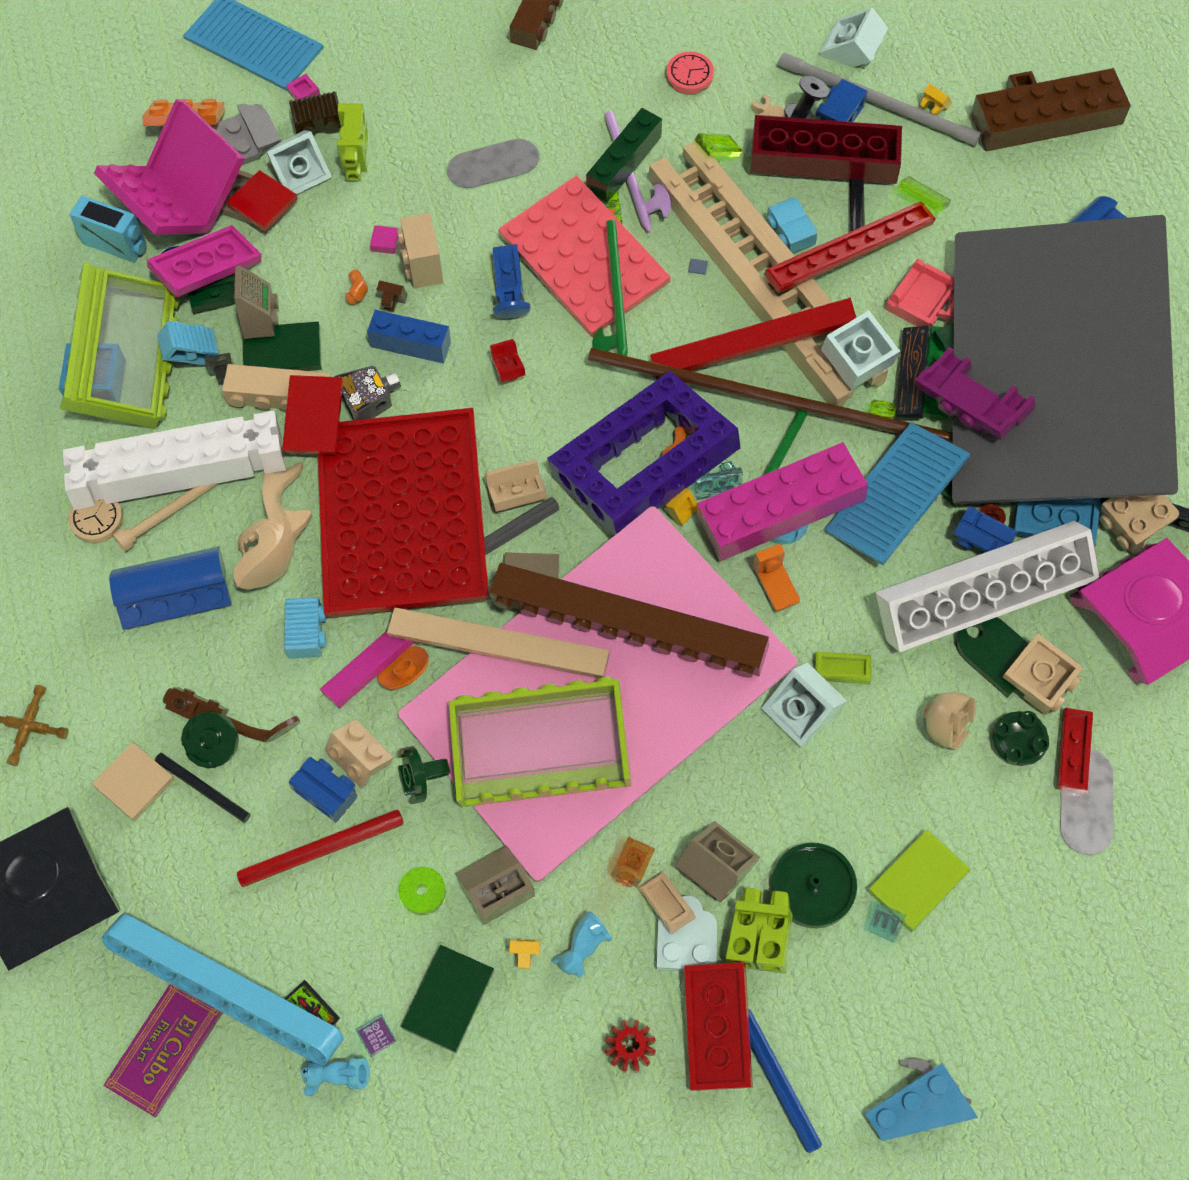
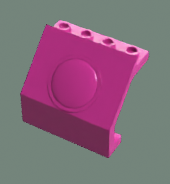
[1069,538,1189,685]

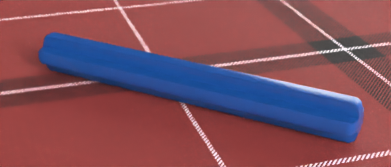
[748,1009,822,1153]

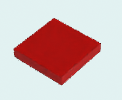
[227,170,298,232]

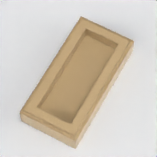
[639,872,696,934]

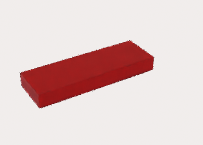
[1057,707,1093,794]

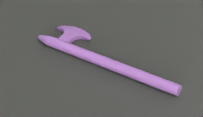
[604,111,671,232]

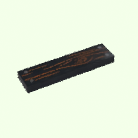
[895,326,931,420]

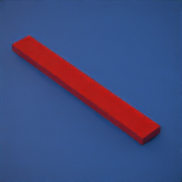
[764,201,936,293]
[650,297,857,380]

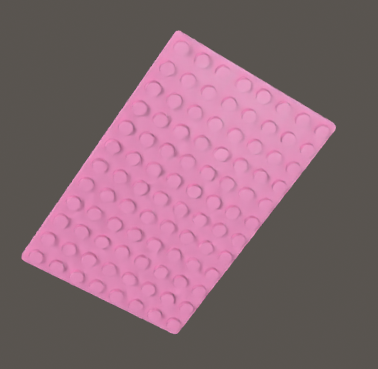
[398,507,798,882]

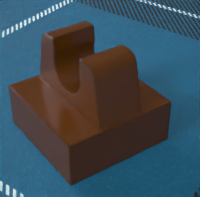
[376,280,408,312]

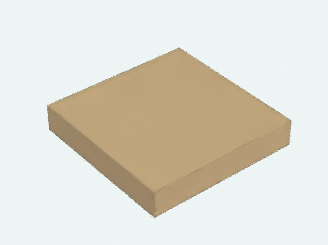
[92,742,175,822]

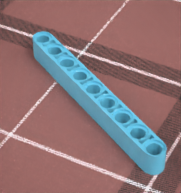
[101,914,344,1066]

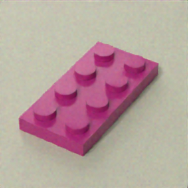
[147,225,262,297]

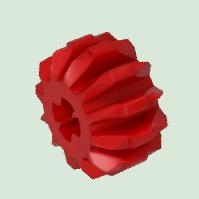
[605,1020,656,1073]

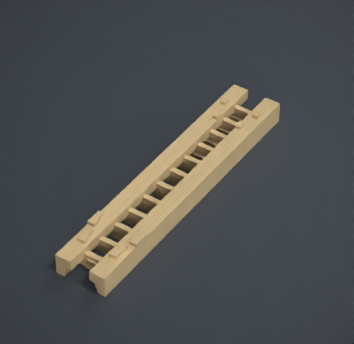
[649,139,888,407]

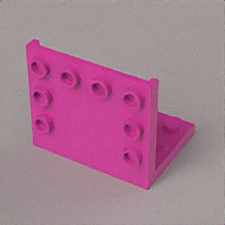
[94,99,245,235]

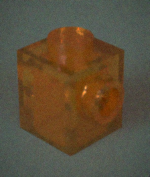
[610,836,655,888]

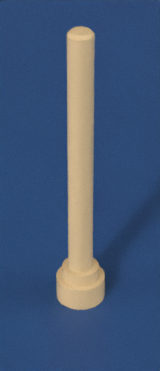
[112,483,219,552]

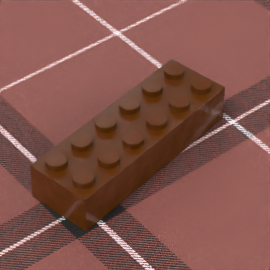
[971,68,1131,152]

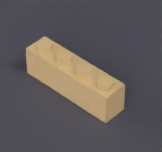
[222,364,331,411]

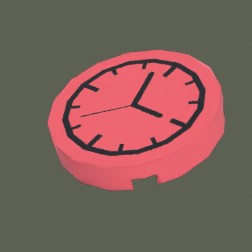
[667,52,714,94]

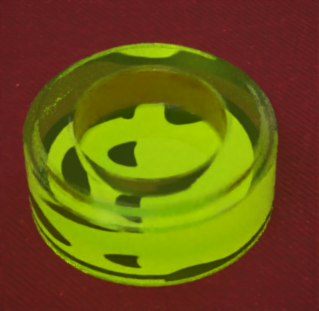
[869,399,897,418]

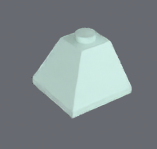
[266,130,332,194]

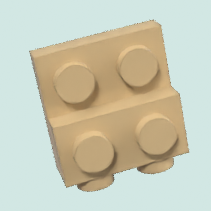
[1003,633,1084,715]

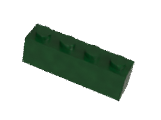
[586,108,662,203]

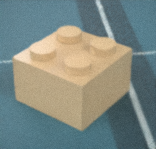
[397,213,443,289]

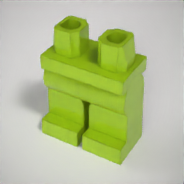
[337,103,368,181]
[726,887,793,974]

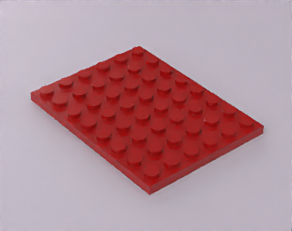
[318,408,490,618]

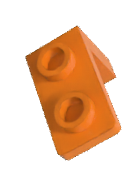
[753,544,800,612]

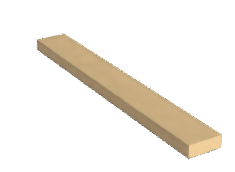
[387,608,610,678]

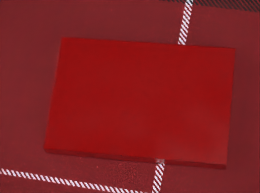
[282,375,343,455]

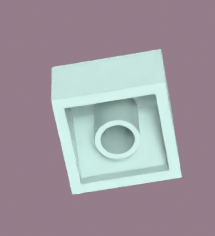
[819,7,888,67]
[762,663,847,747]

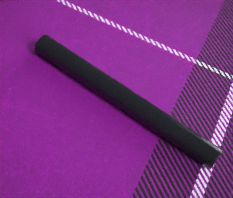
[155,752,251,823]

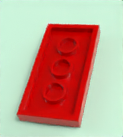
[684,962,753,1091]

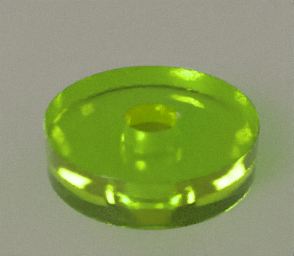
[398,867,446,916]

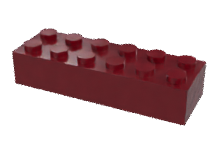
[750,115,902,184]

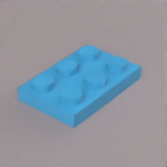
[1013,498,1101,548]

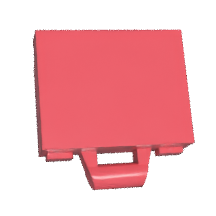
[885,259,954,328]

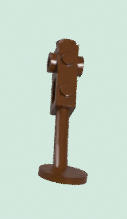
[163,687,300,742]

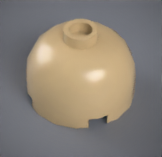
[923,692,976,750]

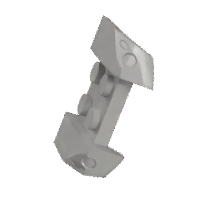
[210,104,281,165]

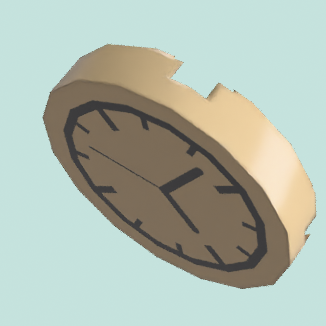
[68,499,124,544]

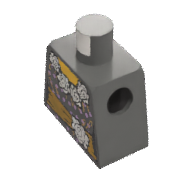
[334,366,401,420]

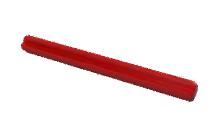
[237,810,404,887]

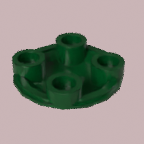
[992,711,1049,766]

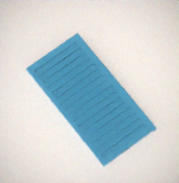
[183,0,324,91]
[825,422,970,565]

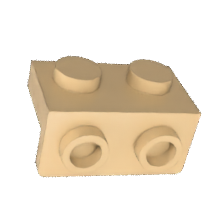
[485,460,547,512]
[325,719,394,788]

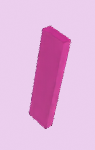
[320,631,415,709]

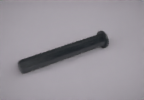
[850,178,865,232]

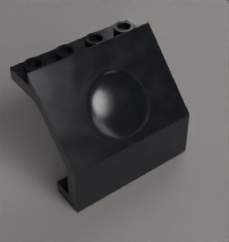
[0,807,119,971]

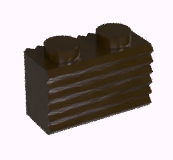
[289,91,341,135]

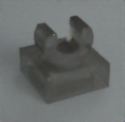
[204,353,234,385]

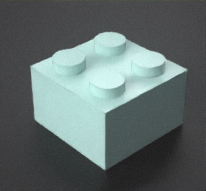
[821,311,900,390]

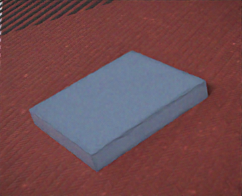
[688,259,708,275]

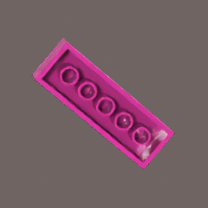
[697,442,868,561]

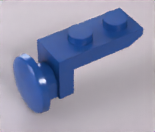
[492,244,530,319]

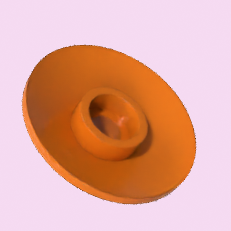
[378,646,429,689]

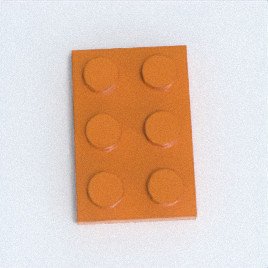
[142,99,225,126]

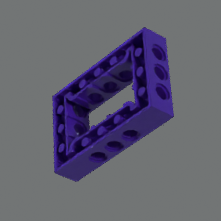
[547,371,741,536]

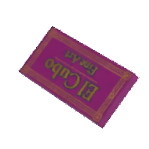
[103,984,223,1118]

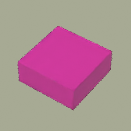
[286,74,320,100]
[370,225,399,254]

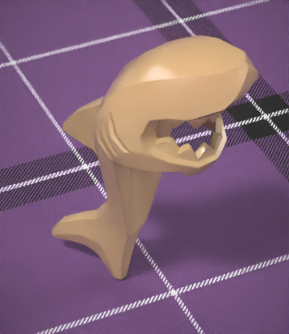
[233,462,312,590]

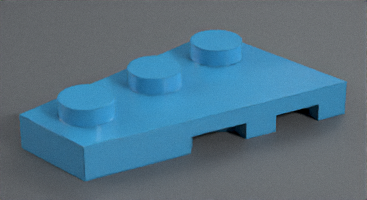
[865,1063,978,1141]

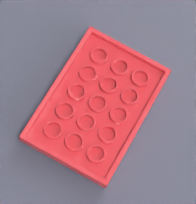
[498,175,671,337]

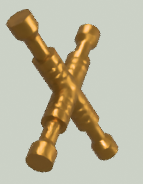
[0,685,69,766]

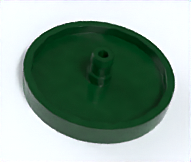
[771,843,857,929]

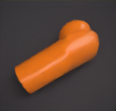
[345,269,368,305]

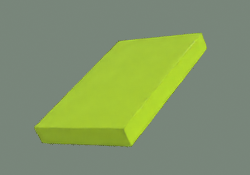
[868,829,971,933]

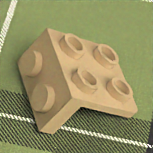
[1099,495,1179,555]

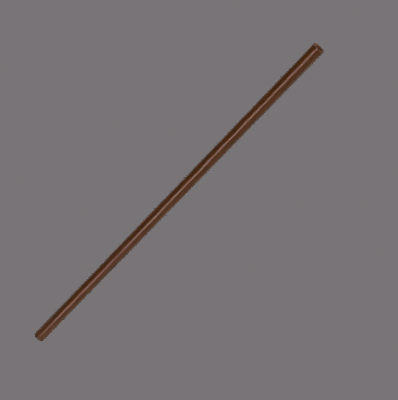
[588,348,953,444]

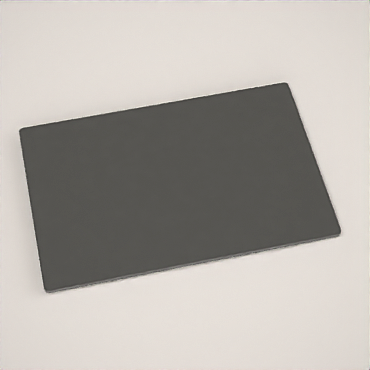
[952,215,1178,504]

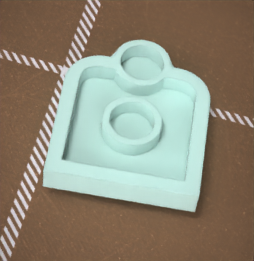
[656,895,717,971]

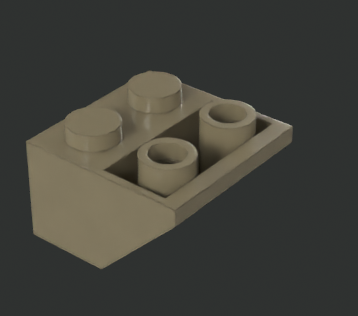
[456,845,535,925]

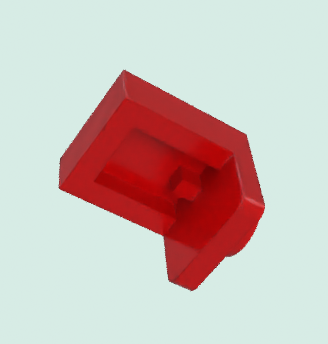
[490,339,526,382]

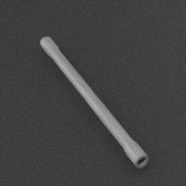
[778,52,981,146]

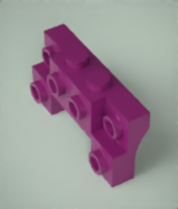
[915,347,1036,440]

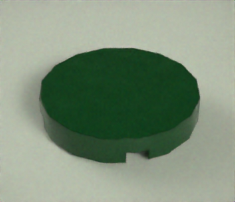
[181,711,239,769]

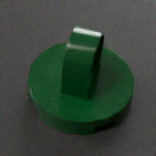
[398,746,451,804]

